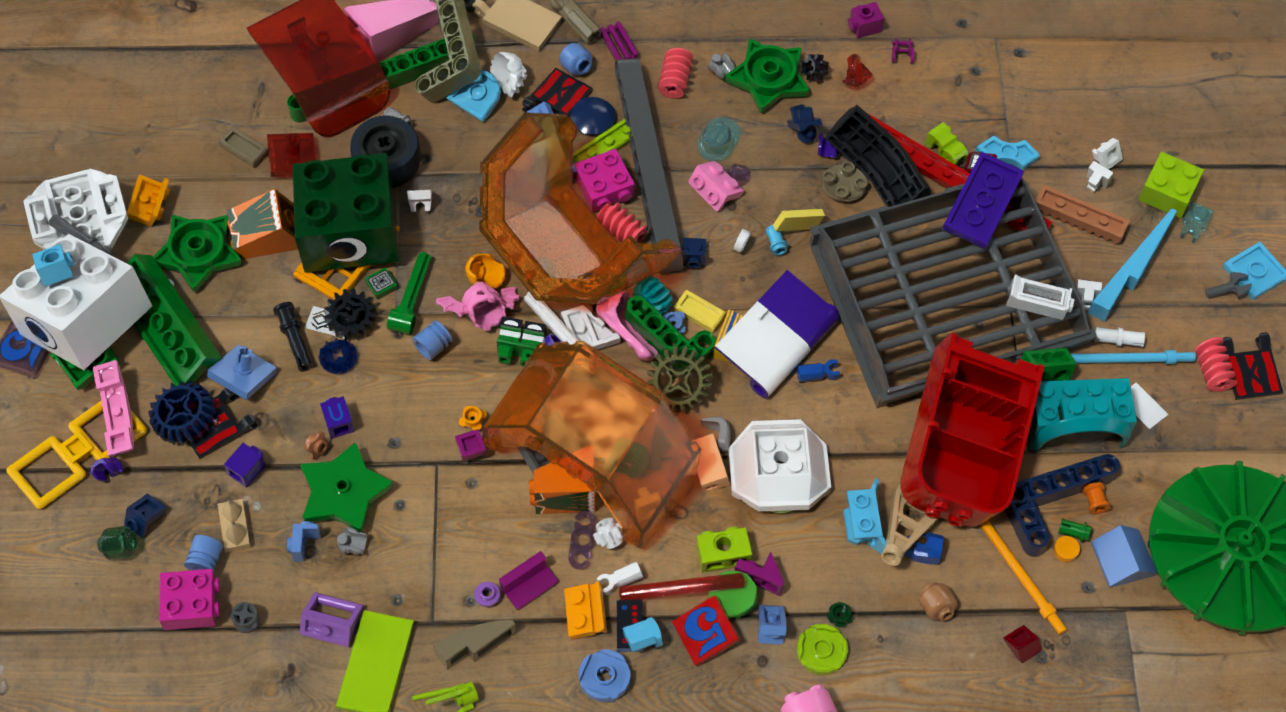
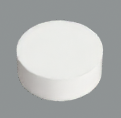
[733,229,751,253]

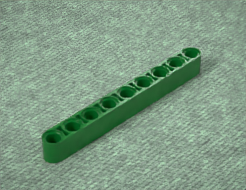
[287,34,476,123]

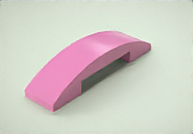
[93,360,134,457]

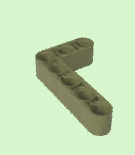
[415,0,481,102]

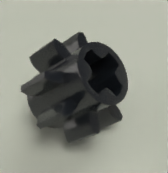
[801,54,829,81]

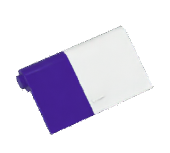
[715,270,840,398]

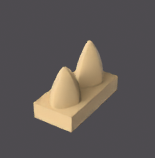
[218,499,251,553]

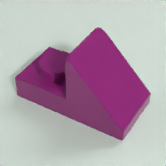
[735,552,784,596]

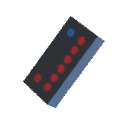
[617,600,643,652]

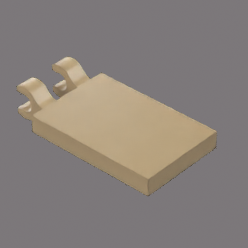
[473,0,562,52]

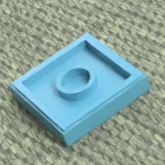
[1222,242,1286,301]

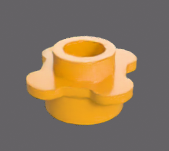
[459,406,487,431]

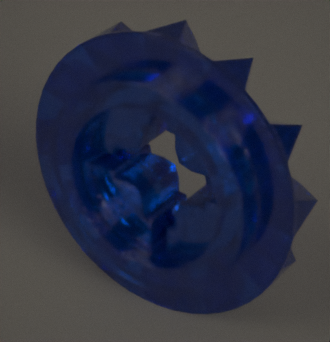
[318,338,358,374]

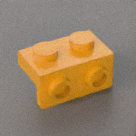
[126,174,171,227]

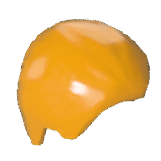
[465,253,506,289]

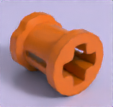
[1082,482,1111,515]

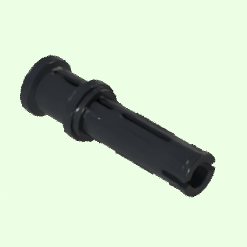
[273,302,314,372]

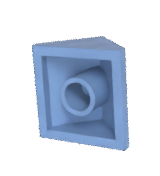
[1091,525,1157,588]

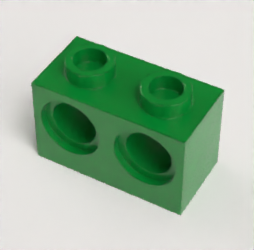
[1021,348,1077,381]

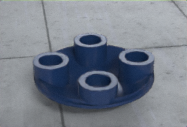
[570,97,615,137]

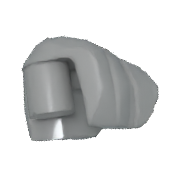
[708,52,735,80]
[337,527,368,555]

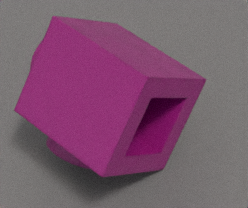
[848,2,884,39]

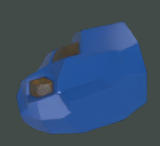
[905,532,944,564]

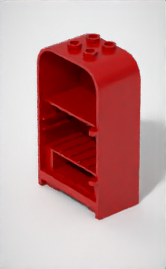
[900,332,1044,527]

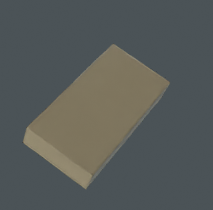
[218,127,269,168]

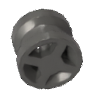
[231,602,260,633]

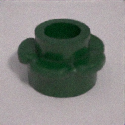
[827,602,853,627]

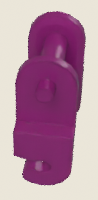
[891,37,914,64]

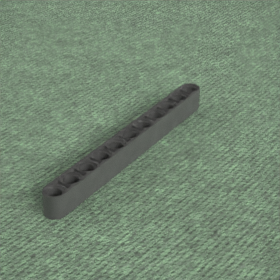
[615,58,683,273]

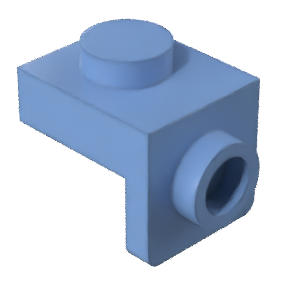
[287,521,321,562]

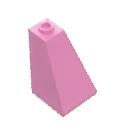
[344,0,439,64]

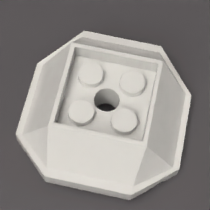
[23,169,128,250]
[728,419,831,511]

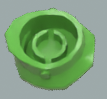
[708,571,759,619]

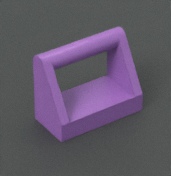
[300,592,364,647]

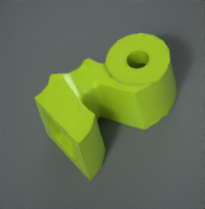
[924,122,968,165]

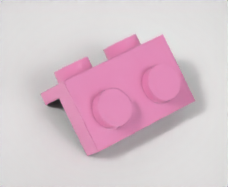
[688,161,744,212]

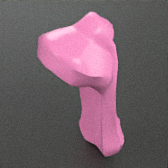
[596,288,658,361]

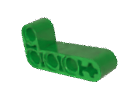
[624,296,716,374]

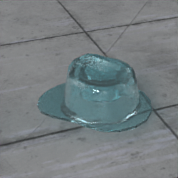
[697,117,741,162]

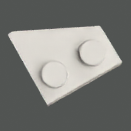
[561,305,620,352]

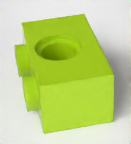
[695,527,752,573]

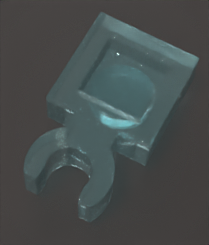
[1180,202,1214,243]

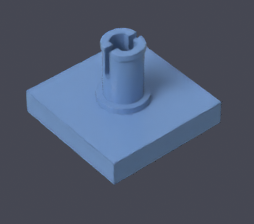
[207,345,277,400]

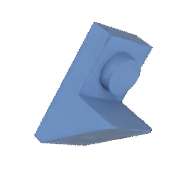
[758,605,787,644]

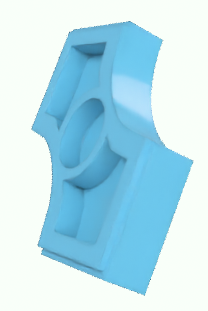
[975,136,1041,170]

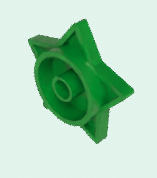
[725,39,809,113]
[153,215,242,292]
[300,443,393,532]

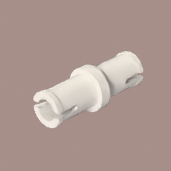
[1094,327,1145,347]

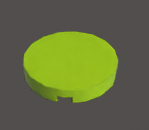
[796,624,848,675]

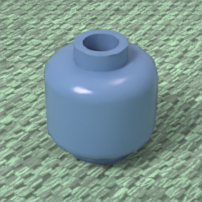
[559,43,592,76]

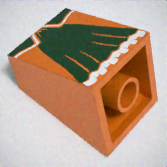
[227,189,298,259]
[529,446,596,514]

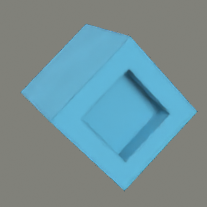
[32,244,75,287]

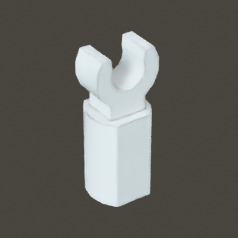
[597,561,643,595]

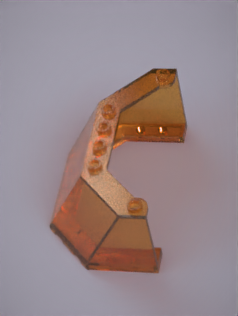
[479,112,682,304]
[482,341,702,549]

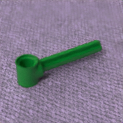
[387,252,432,335]

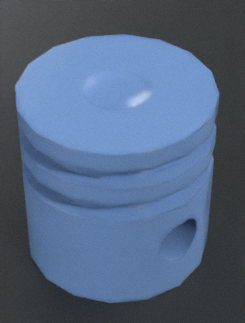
[412,320,453,360]
[184,535,223,572]

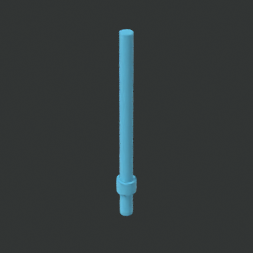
[1071,350,1196,364]

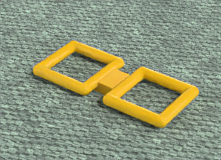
[6,401,147,509]

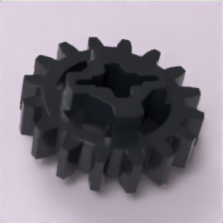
[324,289,376,340]

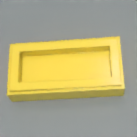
[773,209,825,231]
[673,290,726,333]

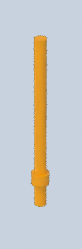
[980,520,1067,635]

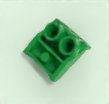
[50,346,121,390]

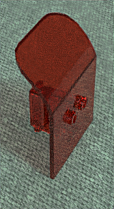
[246,0,391,137]

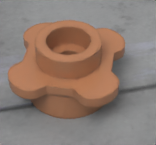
[305,432,329,460]

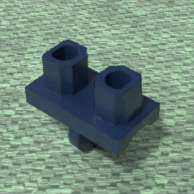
[787,104,822,143]

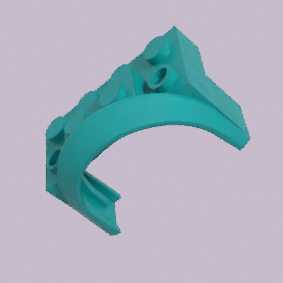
[1028,378,1137,452]

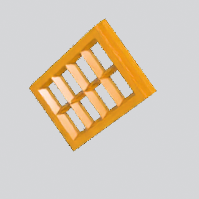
[293,225,400,300]

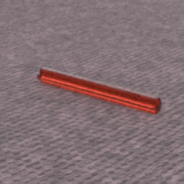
[619,573,745,600]

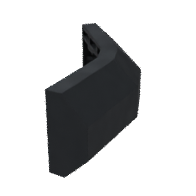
[825,105,931,207]

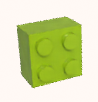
[1139,151,1204,218]

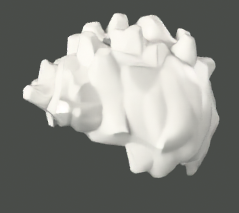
[490,52,527,97]

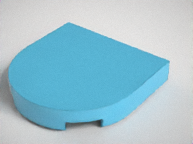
[447,70,501,123]

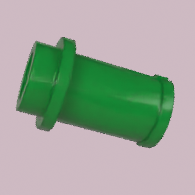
[1058,518,1092,542]

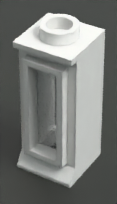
[1006,274,1074,320]

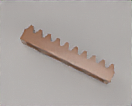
[1035,184,1130,245]

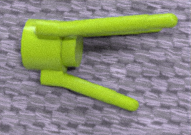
[412,681,479,712]

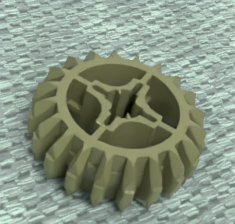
[647,346,713,412]

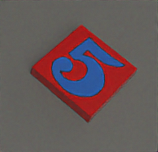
[672,595,741,667]

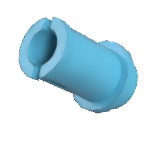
[766,225,788,256]

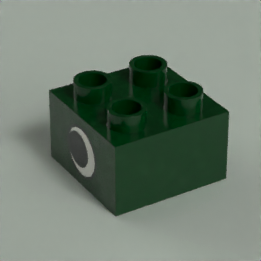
[292,153,399,273]

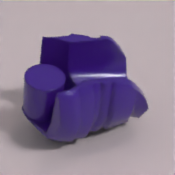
[818,132,839,158]
[91,457,124,483]

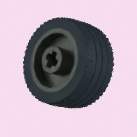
[350,115,421,188]

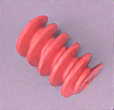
[658,48,693,99]
[596,202,648,250]
[1195,337,1238,392]

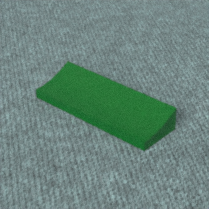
[127,254,223,386]

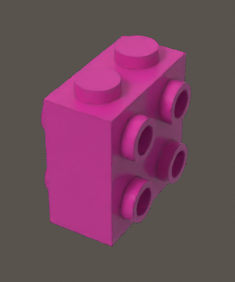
[574,148,635,212]
[159,569,220,630]

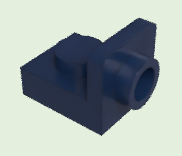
[682,238,706,269]
[124,493,166,538]

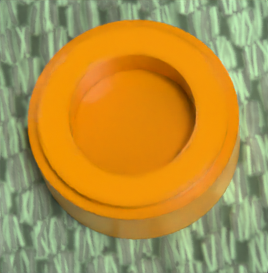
[1053,536,1080,562]

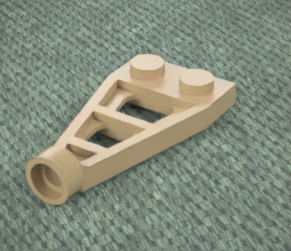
[881,483,938,566]

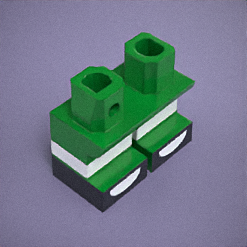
[497,316,547,369]

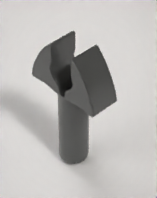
[1205,272,1252,299]

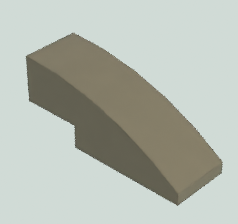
[434,620,516,670]

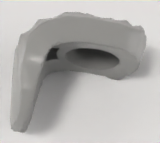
[701,417,731,452]

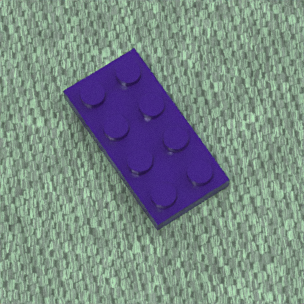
[942,152,1024,249]

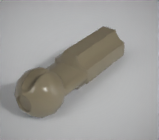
[550,0,602,44]

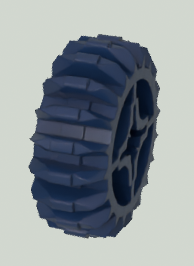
[148,381,216,446]

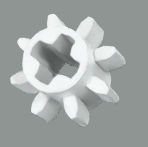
[593,517,626,549]

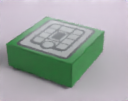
[365,268,398,299]

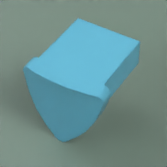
[623,617,663,652]

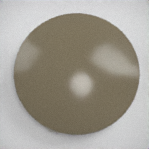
[821,161,868,202]

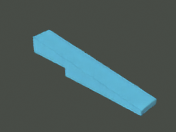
[1088,208,1177,322]

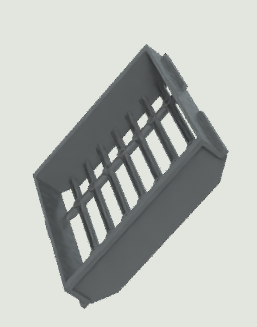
[809,178,1097,408]

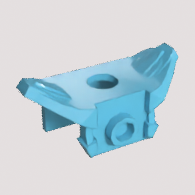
[843,478,886,554]

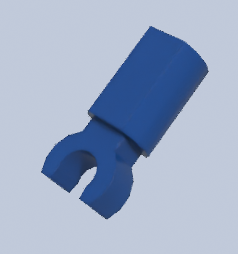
[796,359,840,383]

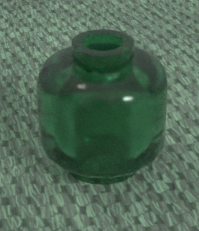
[97,525,138,560]

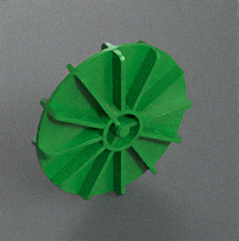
[1147,461,1286,635]

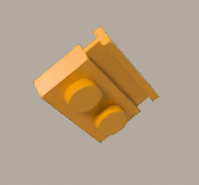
[564,581,607,640]

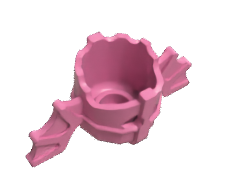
[436,282,519,331]

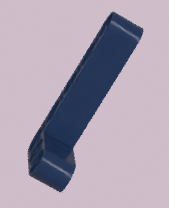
[1005,454,1120,557]

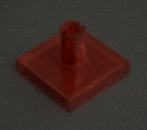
[267,133,316,177]

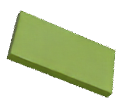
[336,610,414,712]

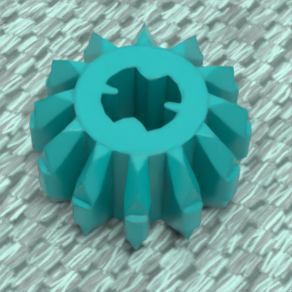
[633,276,673,314]

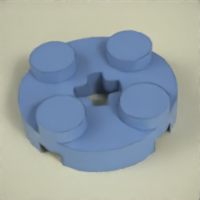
[579,649,631,703]

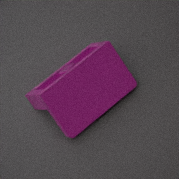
[499,551,558,610]

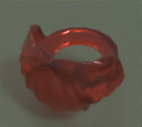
[842,54,873,88]

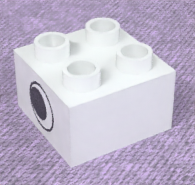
[0,234,152,370]

